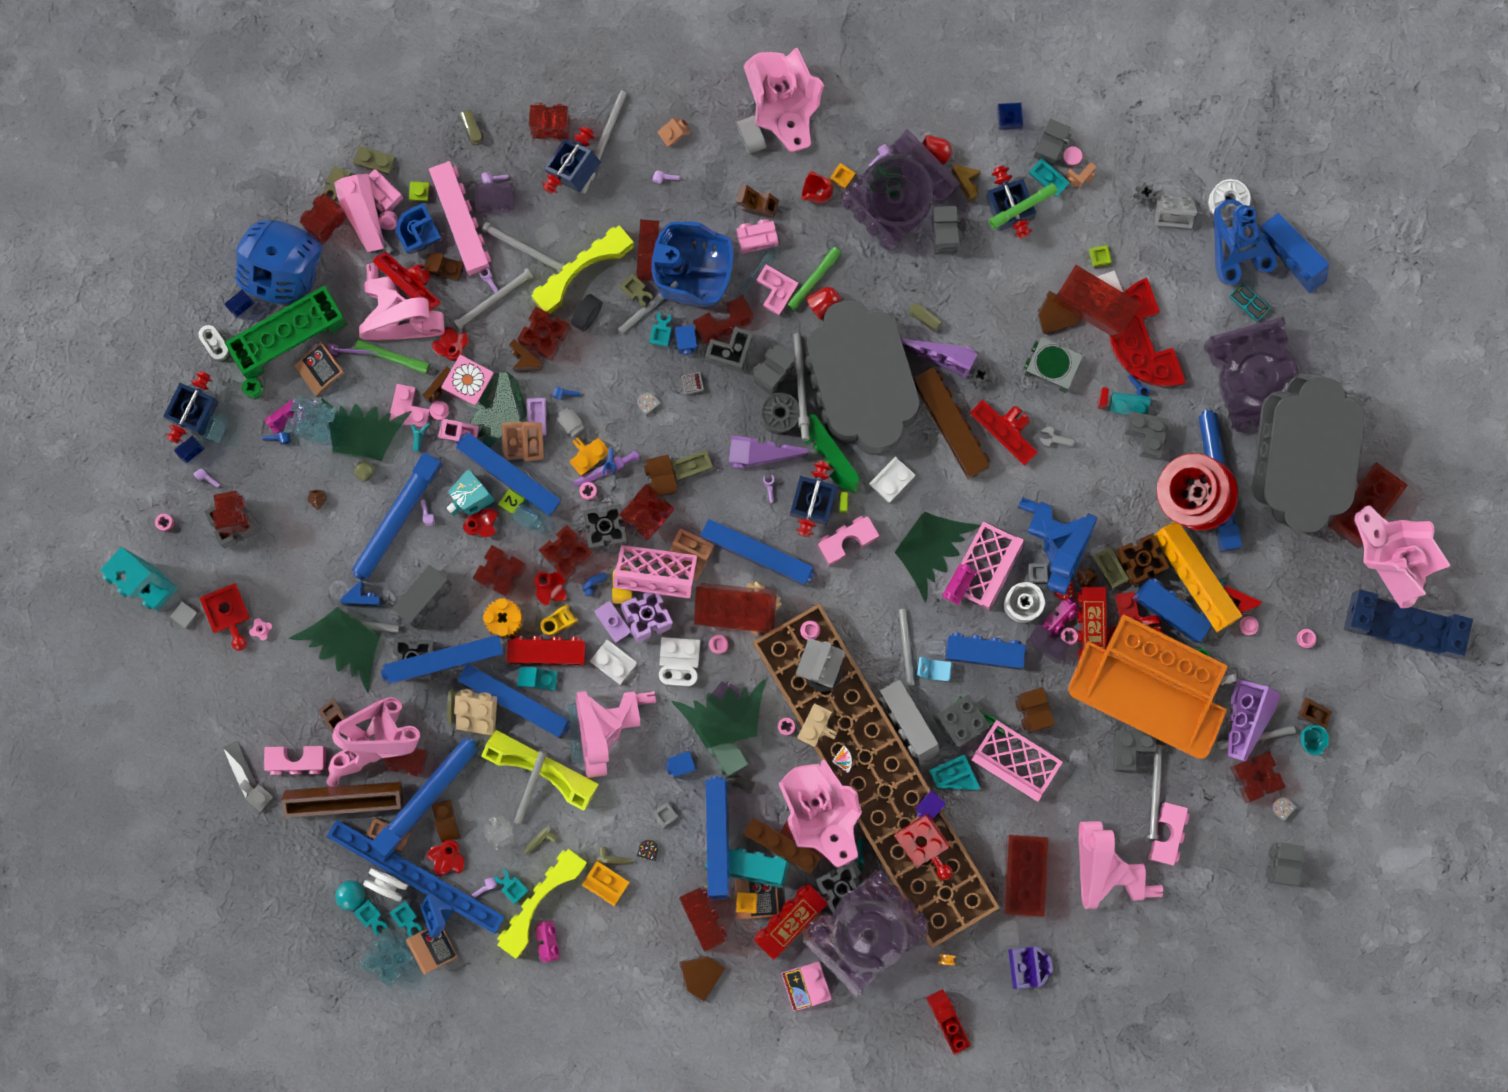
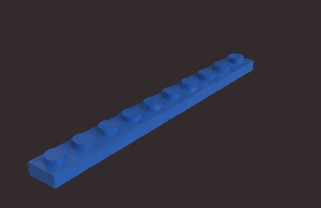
[326,820,505,934]

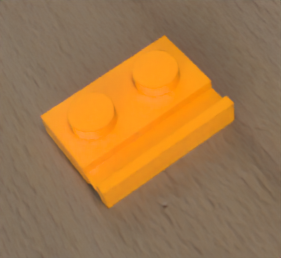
[582,861,630,906]

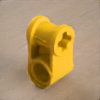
[612,567,633,604]
[541,604,578,637]

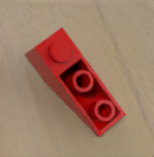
[926,989,971,1055]

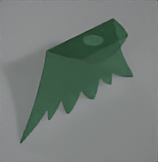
[466,372,527,448]
[321,398,412,461]
[895,512,981,602]
[288,606,381,693]
[671,678,767,749]

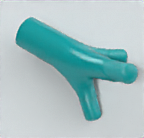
[411,423,430,451]
[856,838,864,871]

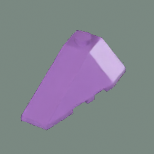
[901,339,977,378]
[729,436,808,470]
[1228,679,1281,761]

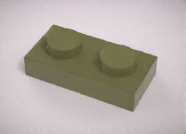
[353,146,396,176]
[671,450,713,481]
[1092,546,1129,590]

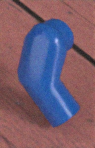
[582,572,607,597]

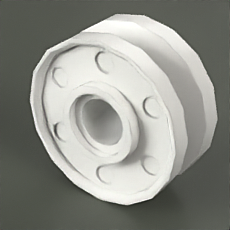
[1208,179,1251,222]
[363,868,408,902]

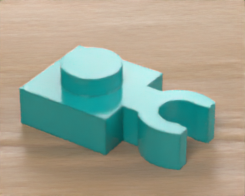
[649,312,672,347]
[494,869,529,904]
[353,899,388,936]
[390,901,423,937]

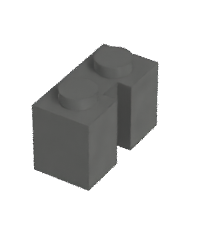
[1034,119,1072,166]

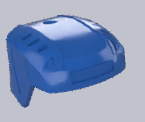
[235,220,322,305]
[652,221,734,307]

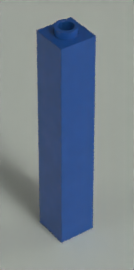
[456,432,561,517]
[700,519,815,587]
[381,635,503,685]
[457,664,570,738]
[706,776,731,900]

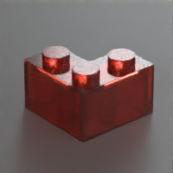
[212,491,248,535]

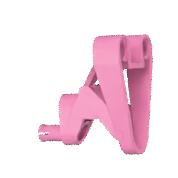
[359,263,444,341]
[576,691,656,778]
[326,697,420,787]
[1078,821,1163,909]

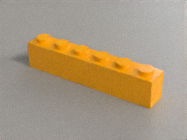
[1154,522,1242,632]

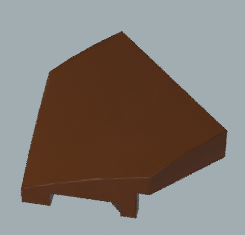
[1037,291,1080,334]
[679,955,725,1001]

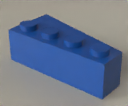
[1260,213,1329,294]

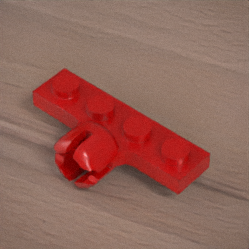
[372,251,441,311]
[970,399,1038,466]
[1115,591,1163,633]

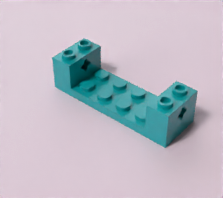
[100,546,179,611]

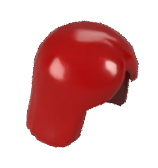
[921,135,952,165]
[801,171,834,203]
[807,287,841,321]

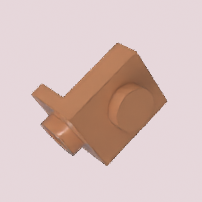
[658,118,691,147]
[1065,162,1096,189]

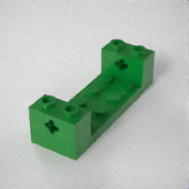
[224,285,348,379]

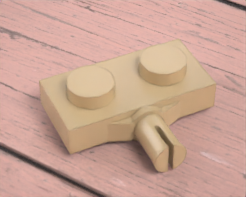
[797,703,838,748]

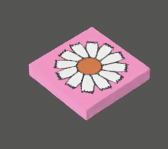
[441,355,494,406]

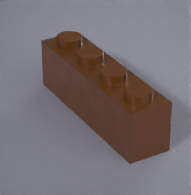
[743,817,820,874]

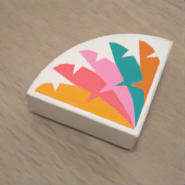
[832,745,852,773]

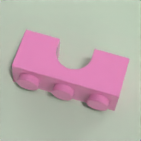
[817,516,879,566]
[264,746,326,775]
[1148,802,1190,866]

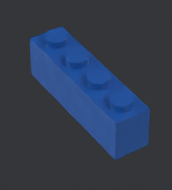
[1133,579,1212,643]
[945,633,1026,670]

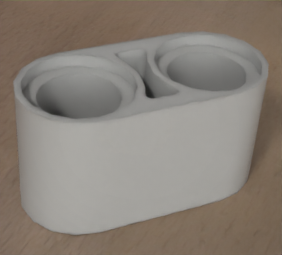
[736,115,766,154]

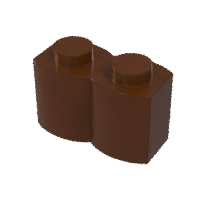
[643,454,678,498]

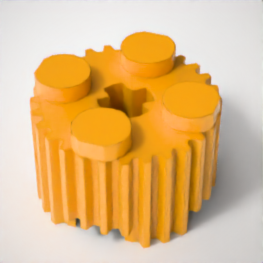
[483,598,523,639]

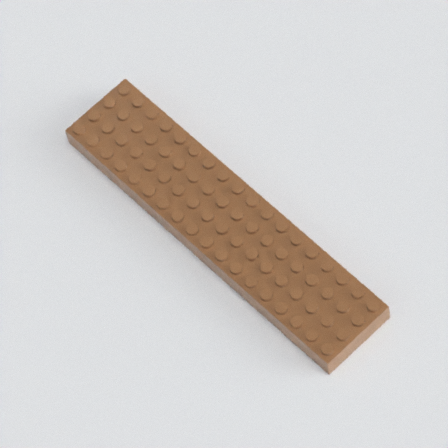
[753,603,1000,948]

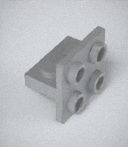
[1154,195,1197,228]
[796,638,845,688]

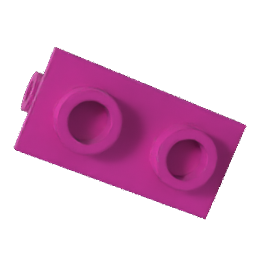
[264,397,307,435]
[941,564,977,606]
[1041,599,1079,638]
[535,920,559,962]

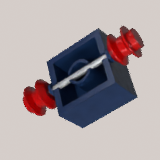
[541,127,601,194]
[986,165,1036,239]
[163,371,219,444]
[790,461,837,538]

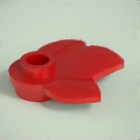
[431,327,469,361]
[463,509,498,538]
[534,572,568,606]
[426,839,464,876]

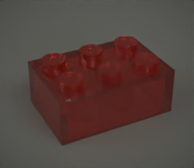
[679,887,728,952]

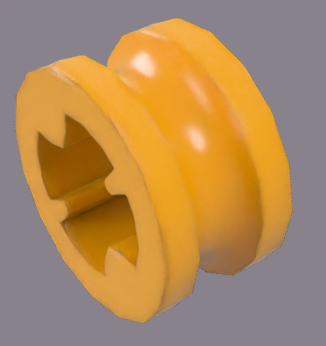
[938,954,956,966]

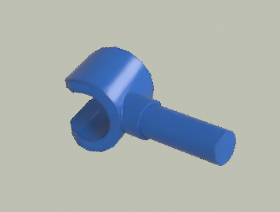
[1128,375,1150,396]
[552,387,580,400]
[262,432,290,445]
[603,448,616,475]

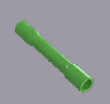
[988,183,1058,229]
[786,247,842,311]
[355,339,430,374]

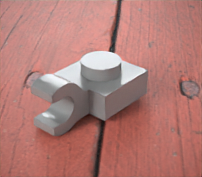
[239,779,273,811]

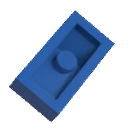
[340,581,382,607]
[421,894,453,937]

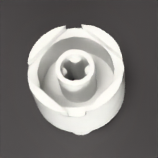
[1004,582,1045,623]

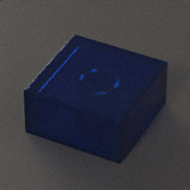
[997,102,1023,130]
[224,289,255,318]
[174,435,205,464]

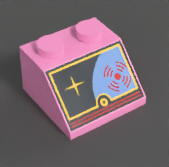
[782,961,832,1011]

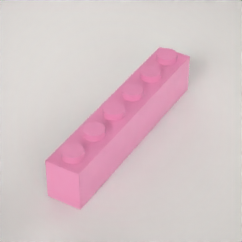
[429,161,491,276]

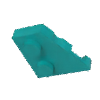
[929,754,980,790]

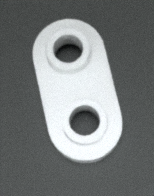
[199,325,229,361]
[659,665,697,687]

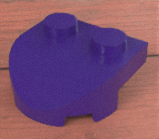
[1008,947,1053,989]

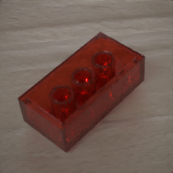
[1053,265,1141,340]
[1327,462,1408,548]
[694,583,777,633]
[1003,835,1048,917]

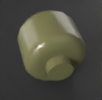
[354,460,376,482]

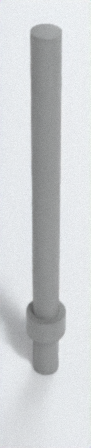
[581,90,627,194]
[793,333,810,441]

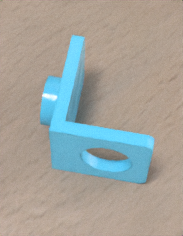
[917,657,952,681]

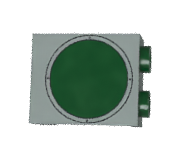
[1024,337,1083,393]

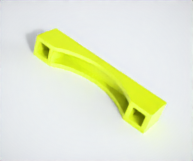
[531,225,634,317]
[481,730,599,811]
[497,849,588,959]

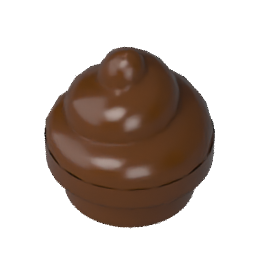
[307,490,327,510]
[1077,568,1097,587]

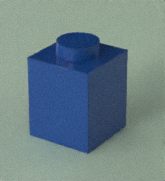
[675,325,697,355]
[665,751,696,778]

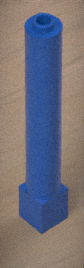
[1198,410,1242,552]
[352,452,443,581]
[370,737,479,858]

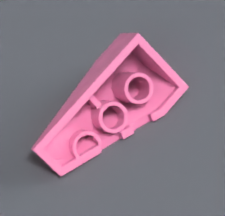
[334,174,385,252]

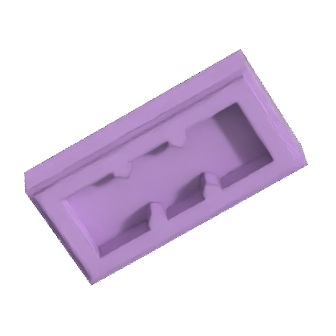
[527,398,547,437]
[594,601,632,643]

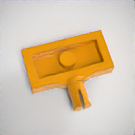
[569,437,609,476]

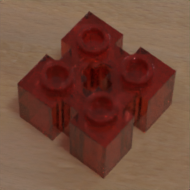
[529,103,571,140]
[299,193,347,245]
[517,306,570,361]
[619,483,675,540]
[538,525,594,581]
[473,545,527,599]
[1230,751,1285,803]

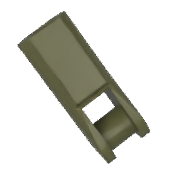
[459,109,482,145]
[909,303,942,332]

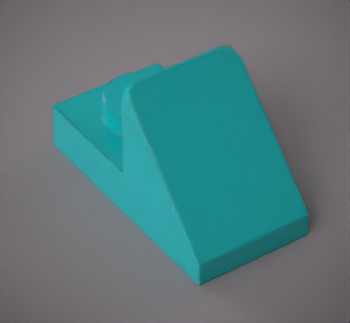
[517,667,558,691]

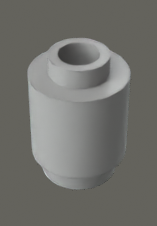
[557,408,584,437]

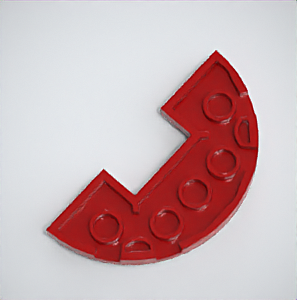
[1109,278,1186,387]

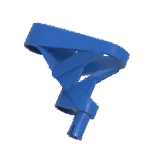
[1214,199,1277,284]
[1018,497,1097,595]

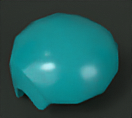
[1300,724,1329,756]
[335,880,366,912]

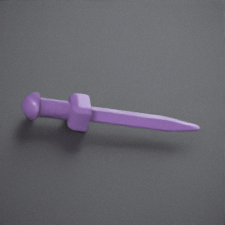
[311,343,379,356]
[573,450,640,486]

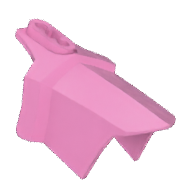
[744,48,824,152]
[1355,506,1450,608]
[779,759,862,868]

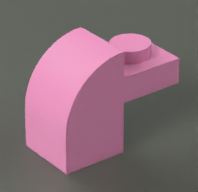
[438,419,479,441]

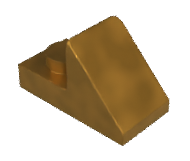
[951,165,981,203]

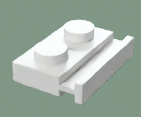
[869,456,916,503]
[659,637,700,668]
[590,640,638,685]

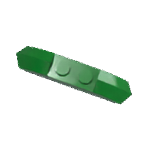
[800,413,859,493]

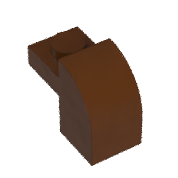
[736,185,779,217]
[318,699,348,737]

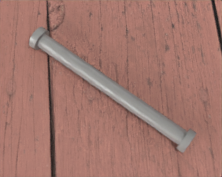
[482,222,566,273]
[454,268,533,330]
[1147,745,1165,840]

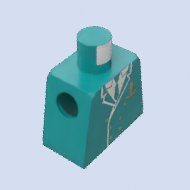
[446,469,495,516]

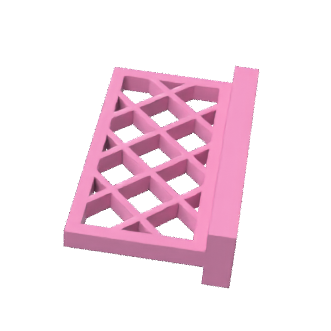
[961,522,1025,611]
[614,545,697,598]
[972,720,1063,802]

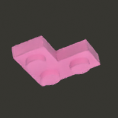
[756,265,799,316]
[389,384,430,428]

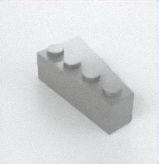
[879,680,940,766]

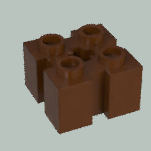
[1115,533,1169,586]
[1015,687,1055,734]

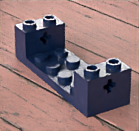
[1344,589,1473,659]

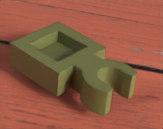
[323,165,352,201]
[619,273,653,307]

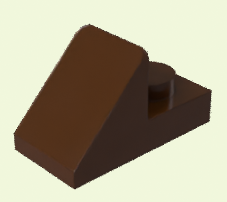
[422,253,464,282]
[509,339,543,372]
[422,367,454,404]
[1297,698,1332,729]
[431,800,461,843]

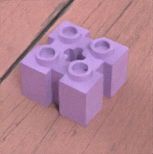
[621,593,673,643]

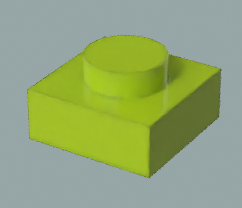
[409,181,430,203]

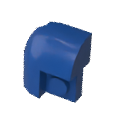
[396,203,441,254]

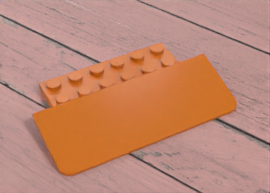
[1068,615,1228,759]

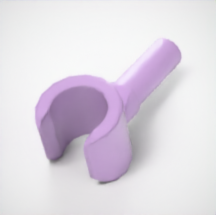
[869,144,890,168]
[652,171,679,184]
[481,172,509,186]
[479,268,499,293]
[194,469,220,488]
[763,475,775,503]
[420,500,435,526]
[472,877,497,898]

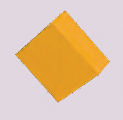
[830,163,856,190]
[736,892,757,913]

